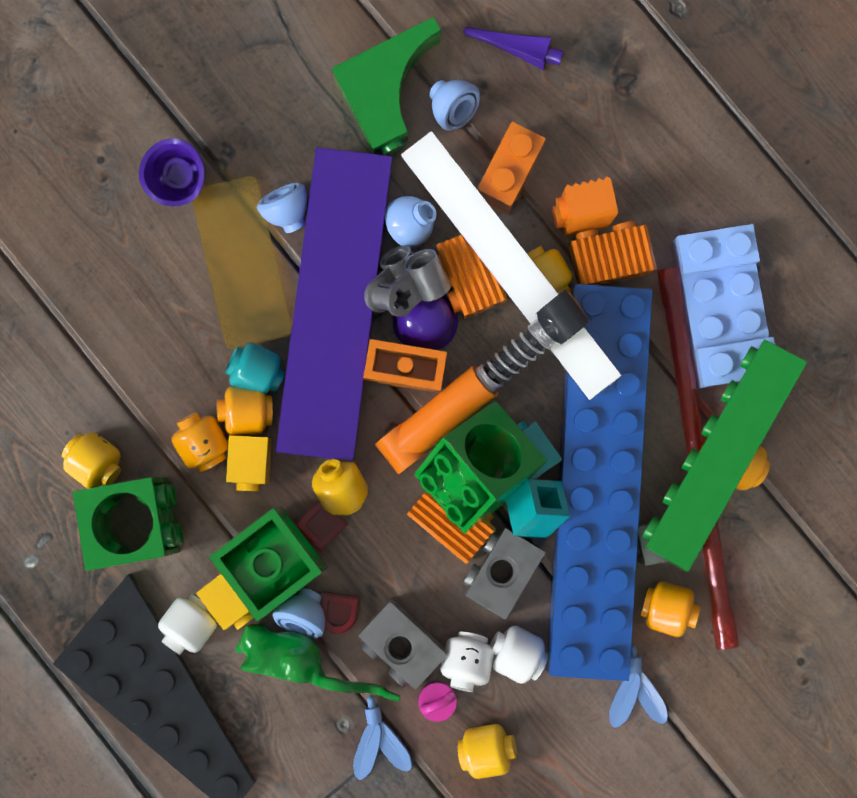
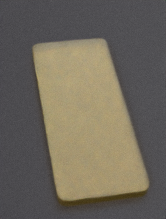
[192,176,292,349]

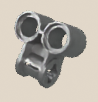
[364,245,452,317]

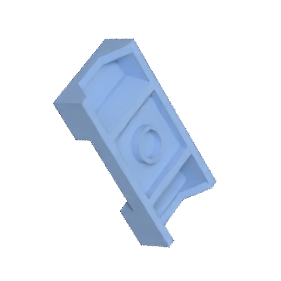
[672,224,775,389]

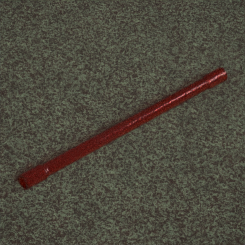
[657,267,739,650]

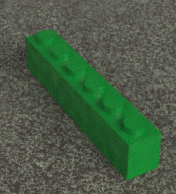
[642,339,807,572]

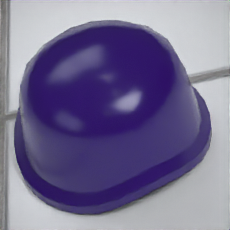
[139,138,205,206]
[392,294,458,350]

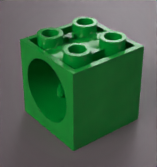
[414,401,548,534]
[72,477,184,571]
[209,506,328,622]

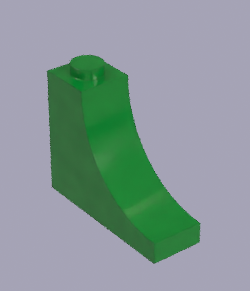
[332,17,441,156]

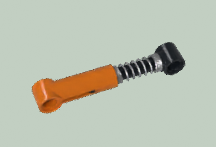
[375,289,592,475]

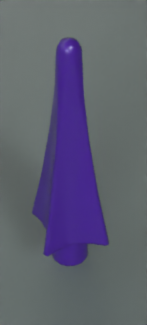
[463,27,564,70]

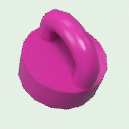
[418,681,457,722]

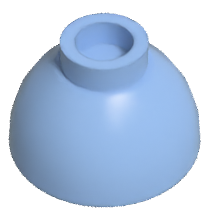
[429,80,480,131]
[257,183,308,233]
[385,196,436,248]
[272,588,325,639]

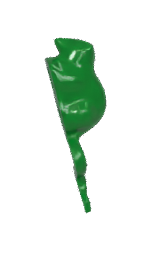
[235,624,401,701]

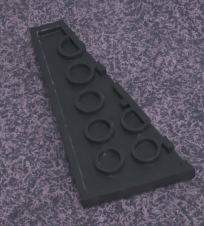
[53,574,256,798]

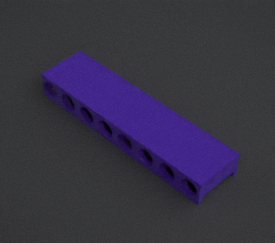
[276,147,393,462]

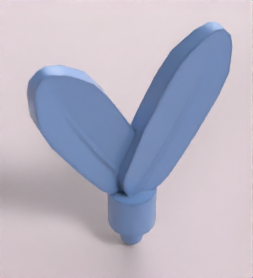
[609,645,668,728]
[353,696,412,780]

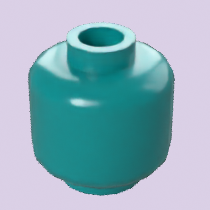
[225,342,285,394]

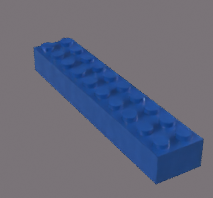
[546,284,652,681]

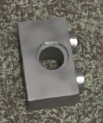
[462,527,546,620]
[358,598,447,690]

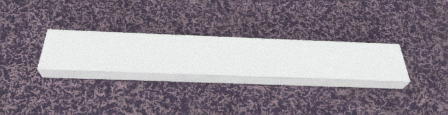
[401,131,621,400]

